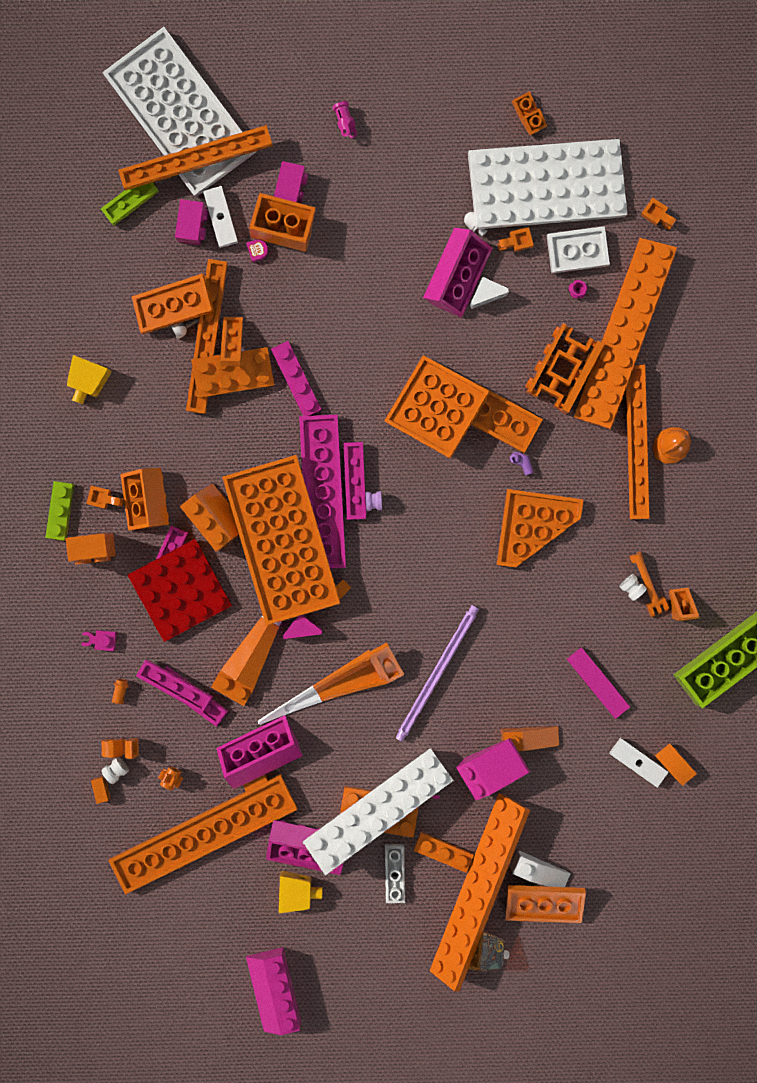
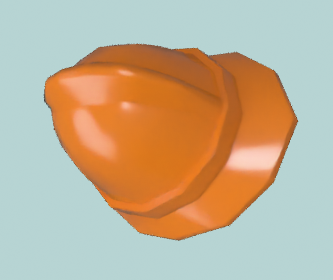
[652,427,691,464]

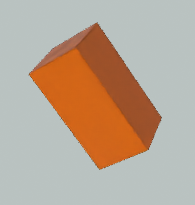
[243,774,269,792]
[91,776,111,804]

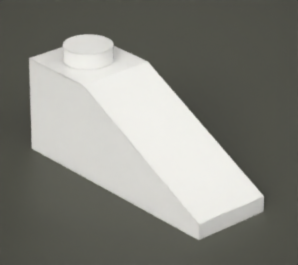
[510,850,571,887]

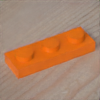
[220,317,243,366]
[413,832,474,873]

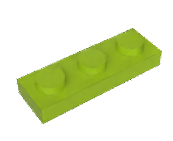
[101,183,159,226]
[45,481,74,541]

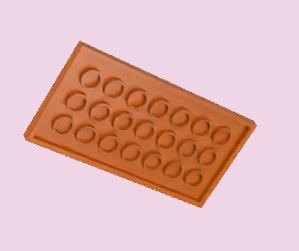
[222,455,340,625]

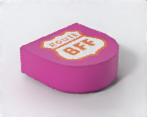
[246,240,268,262]

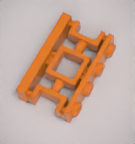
[525,323,605,415]

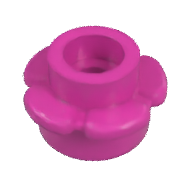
[568,280,588,299]

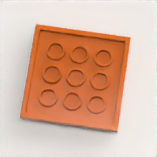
[384,355,490,459]

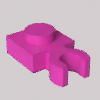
[81,630,117,651]

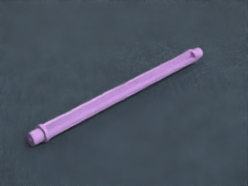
[396,605,479,742]

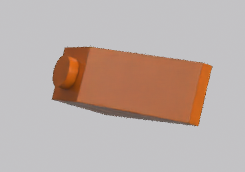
[501,726,559,751]

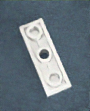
[203,186,238,248]
[609,738,668,788]
[385,844,405,903]

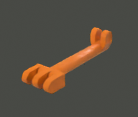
[629,551,669,617]

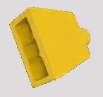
[67,355,112,405]
[279,871,323,913]

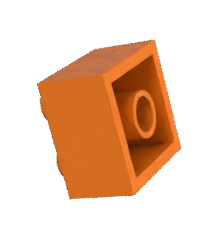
[65,533,116,565]

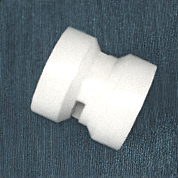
[619,574,647,601]
[102,757,129,784]

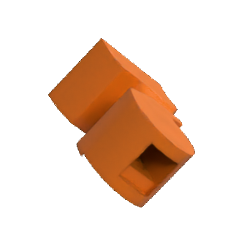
[101,738,139,759]

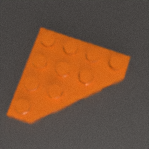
[496,489,584,567]

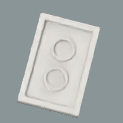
[547,226,610,274]

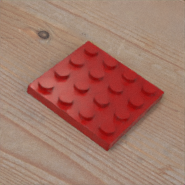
[127,538,232,642]

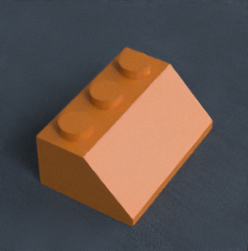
[249,193,316,252]
[120,468,169,531]
[180,483,239,552]

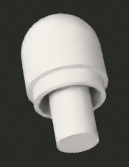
[464,212,487,236]

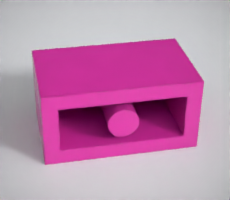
[274,161,308,204]
[175,199,208,246]

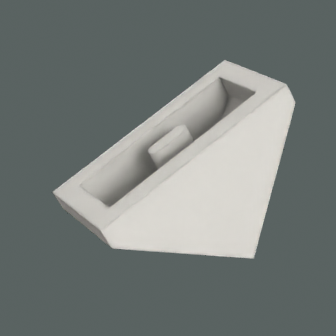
[470,277,509,309]

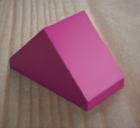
[283,614,323,639]

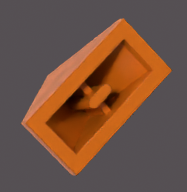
[669,588,699,621]

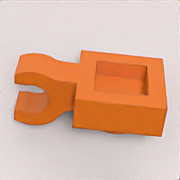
[640,197,676,230]
[497,227,534,252]
[86,486,124,509]

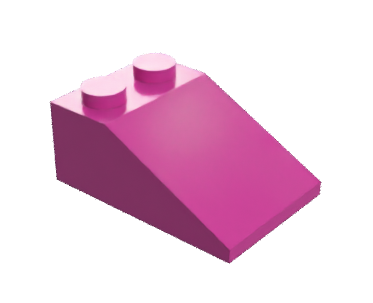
[456,738,530,800]

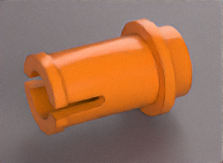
[111,679,129,704]

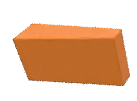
[336,580,351,600]

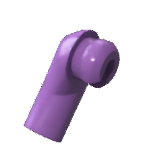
[510,452,534,475]

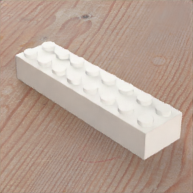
[303,748,453,875]

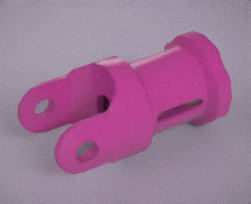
[332,101,357,138]

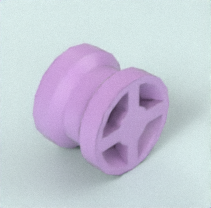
[366,491,382,511]

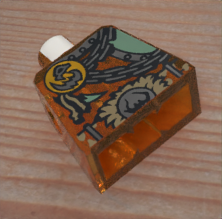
[469,932,509,971]

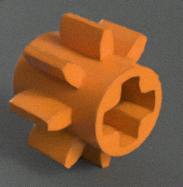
[158,766,183,790]

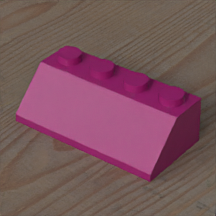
[423,228,493,318]
[216,715,303,789]
[266,820,344,875]
[246,947,301,1035]

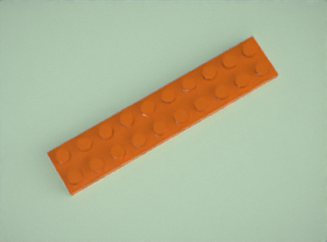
[574,238,677,430]
[108,774,298,895]
[429,793,530,992]

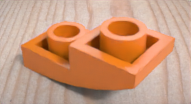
[511,91,547,135]
[655,743,697,786]

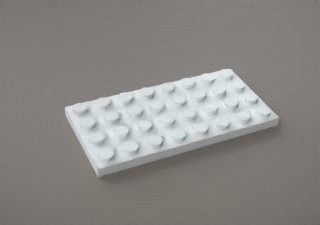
[102,27,256,198]
[468,139,628,229]

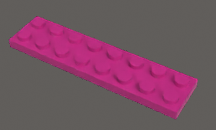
[299,414,346,569]

